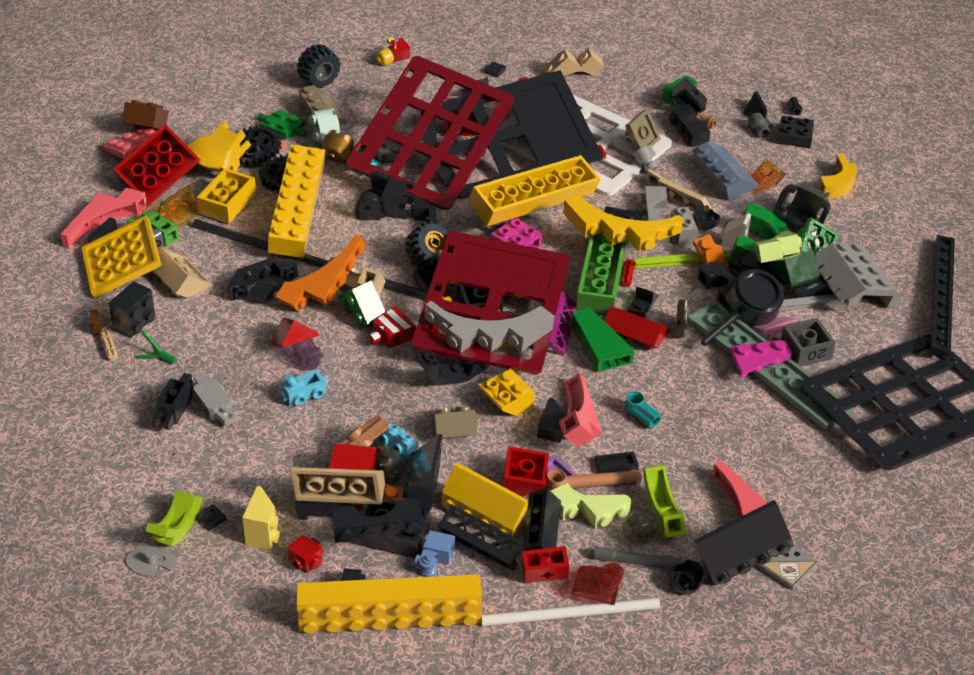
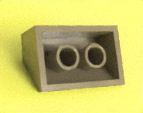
[298,85,347,125]

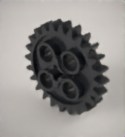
[237,125,282,168]
[258,153,289,193]

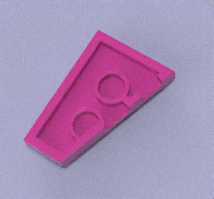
[730,340,792,378]

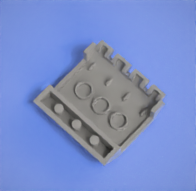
[815,243,904,308]

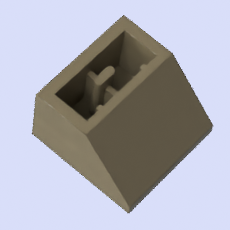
[431,406,478,438]

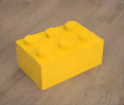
[197,168,256,224]

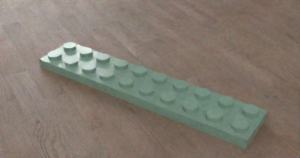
[688,301,854,430]

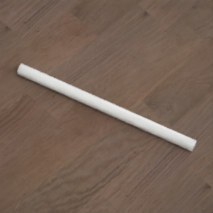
[481,598,660,627]

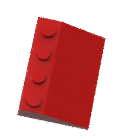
[113,124,201,206]

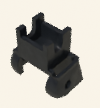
[355,171,414,221]
[772,182,831,228]

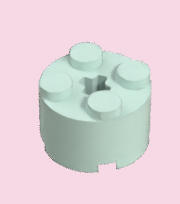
[308,108,340,145]

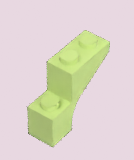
[755,231,802,263]
[551,483,631,529]

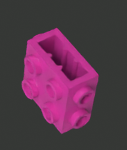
[491,218,542,248]

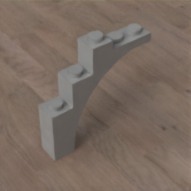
[424,301,555,353]

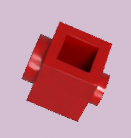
[287,534,325,573]

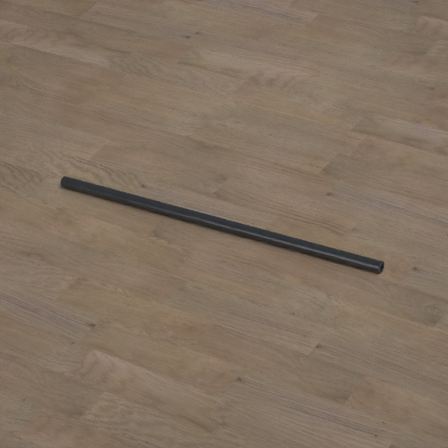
[193,219,455,302]

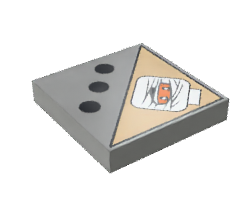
[756,546,818,590]

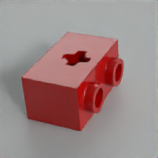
[521,546,570,583]

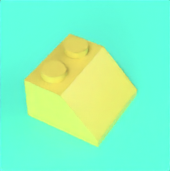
[242,486,280,550]

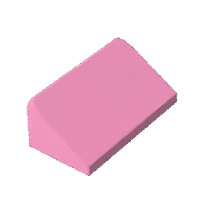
[752,316,796,339]

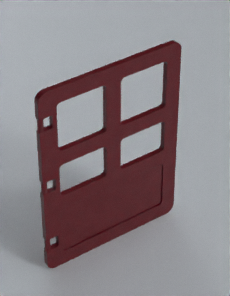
[412,231,569,375]

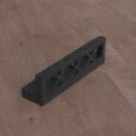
[438,504,525,571]

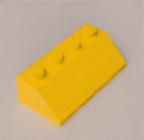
[442,463,528,543]

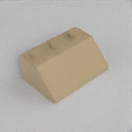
[152,247,213,298]

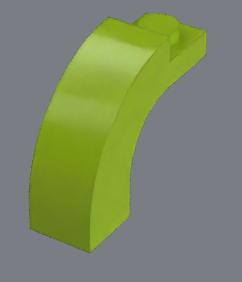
[146,490,203,546]

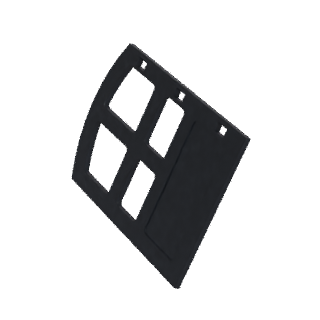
[420,70,604,199]

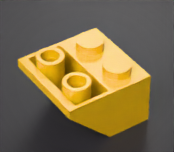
[479,369,535,416]

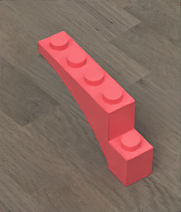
[61,188,147,248]
[559,373,603,447]
[712,460,767,518]

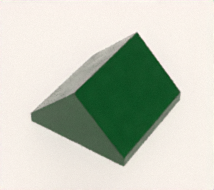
[768,250,820,288]

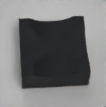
[777,116,814,149]

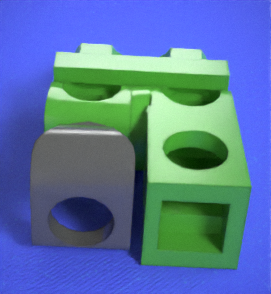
[126,210,179,249]

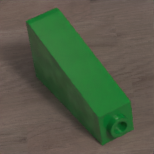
[571,308,635,372]

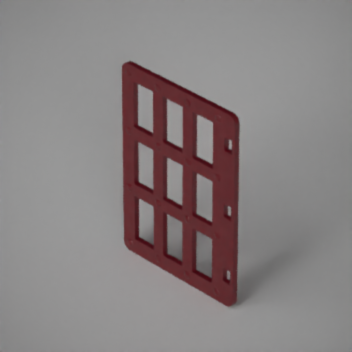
[346,56,514,210]

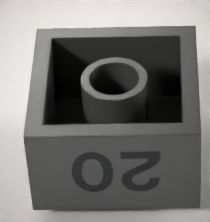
[781,318,836,367]

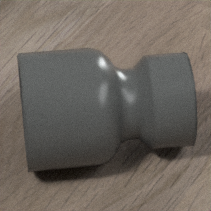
[747,113,773,138]

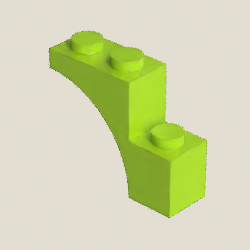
[643,464,686,538]

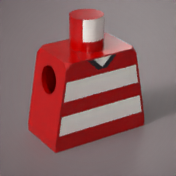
[368,306,417,348]

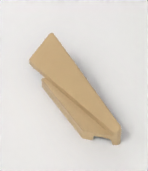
[646,169,719,214]

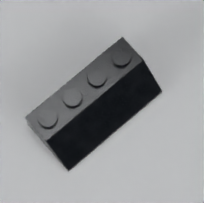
[402,434,443,510]

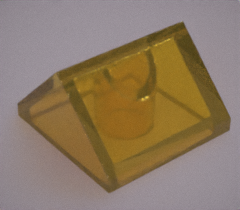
[157,185,200,229]

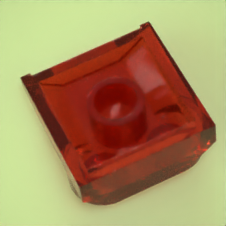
[571,562,625,606]

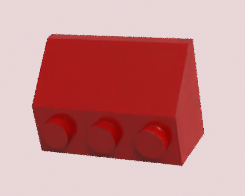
[604,305,671,350]

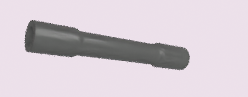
[594,546,682,570]

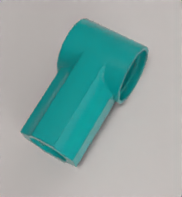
[624,391,662,428]

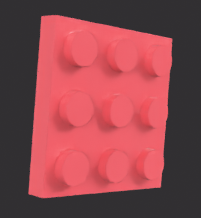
[102,126,156,159]

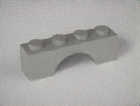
[641,186,670,243]

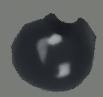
[693,206,721,229]
[669,559,705,595]

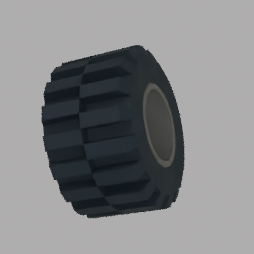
[296,44,341,88]

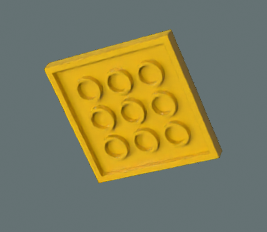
[82,215,162,298]

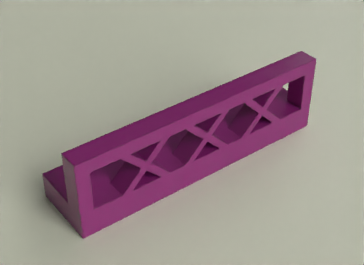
[548,291,577,355]

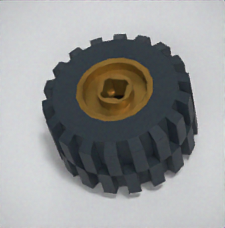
[405,221,453,271]

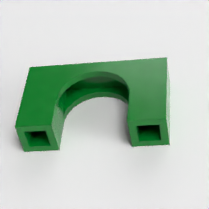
[730,202,789,258]

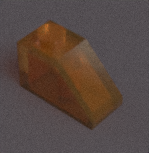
[751,159,786,195]

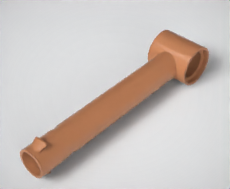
[544,469,642,491]

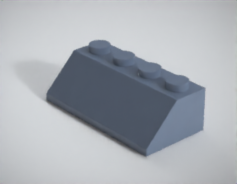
[692,142,759,201]

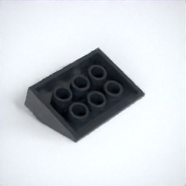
[694,500,794,585]

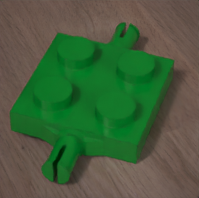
[258,110,308,139]

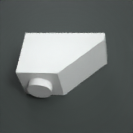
[720,213,751,248]

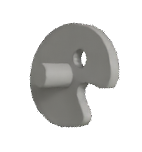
[126,546,177,577]

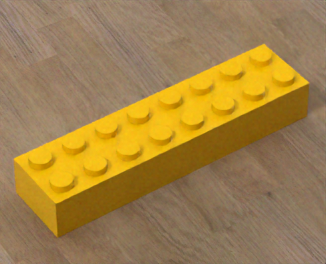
[268,144,325,258]
[467,155,601,226]
[297,574,482,634]

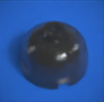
[374,446,405,485]

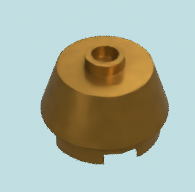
[322,130,354,163]

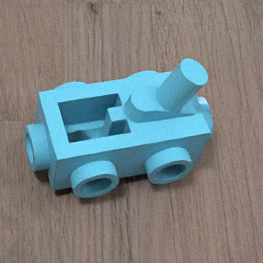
[279,369,328,406]
[375,423,419,464]

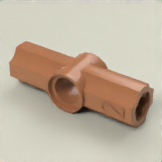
[330,413,389,456]

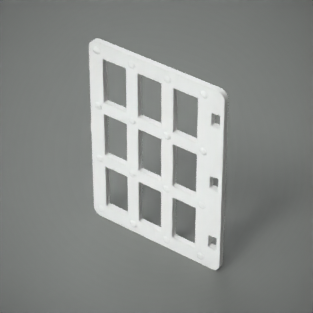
[497,95,672,196]

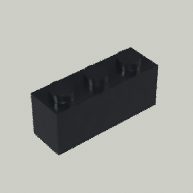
[523,489,561,551]

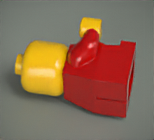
[376,36,411,66]

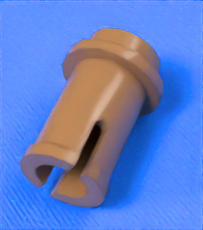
[695,113,717,129]

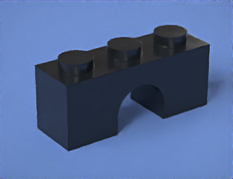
[669,104,711,147]
[698,260,736,311]

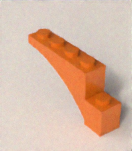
[276,234,366,312]

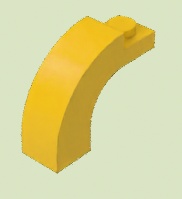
[818,154,857,199]

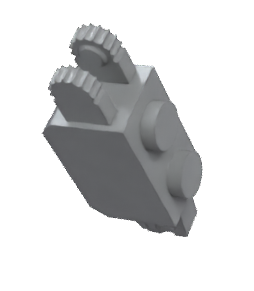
[193,372,236,426]

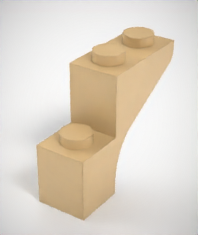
[542,48,604,76]

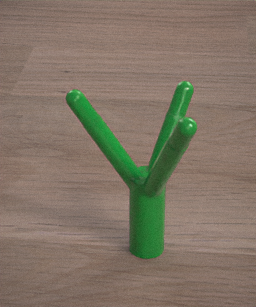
[135,330,177,365]

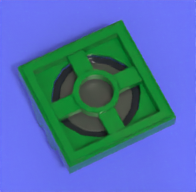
[797,218,839,256]

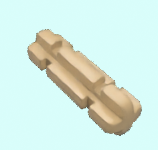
[100,330,118,361]

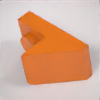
[693,234,725,266]

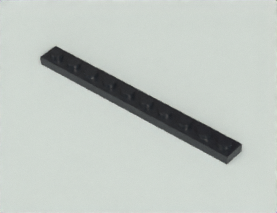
[930,235,955,356]

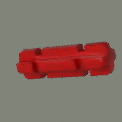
[621,259,635,287]

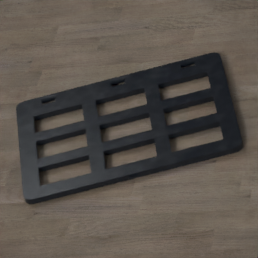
[801,334,974,471]

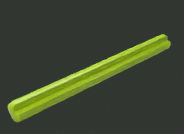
[634,250,732,269]

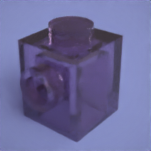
[293,339,323,371]

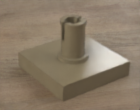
[624,109,661,151]

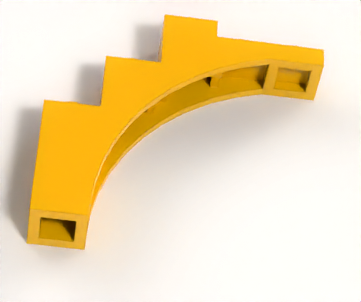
[563,195,683,253]

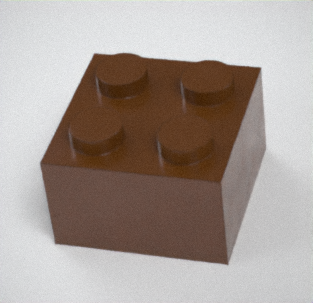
[122,100,169,129]

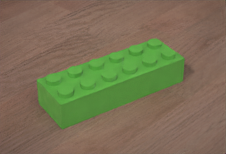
[576,233,628,314]

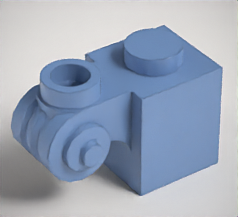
[414,530,455,577]

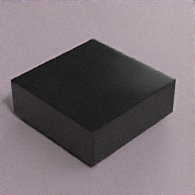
[485,61,506,78]
[196,504,227,531]

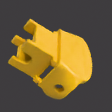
[187,120,251,172]

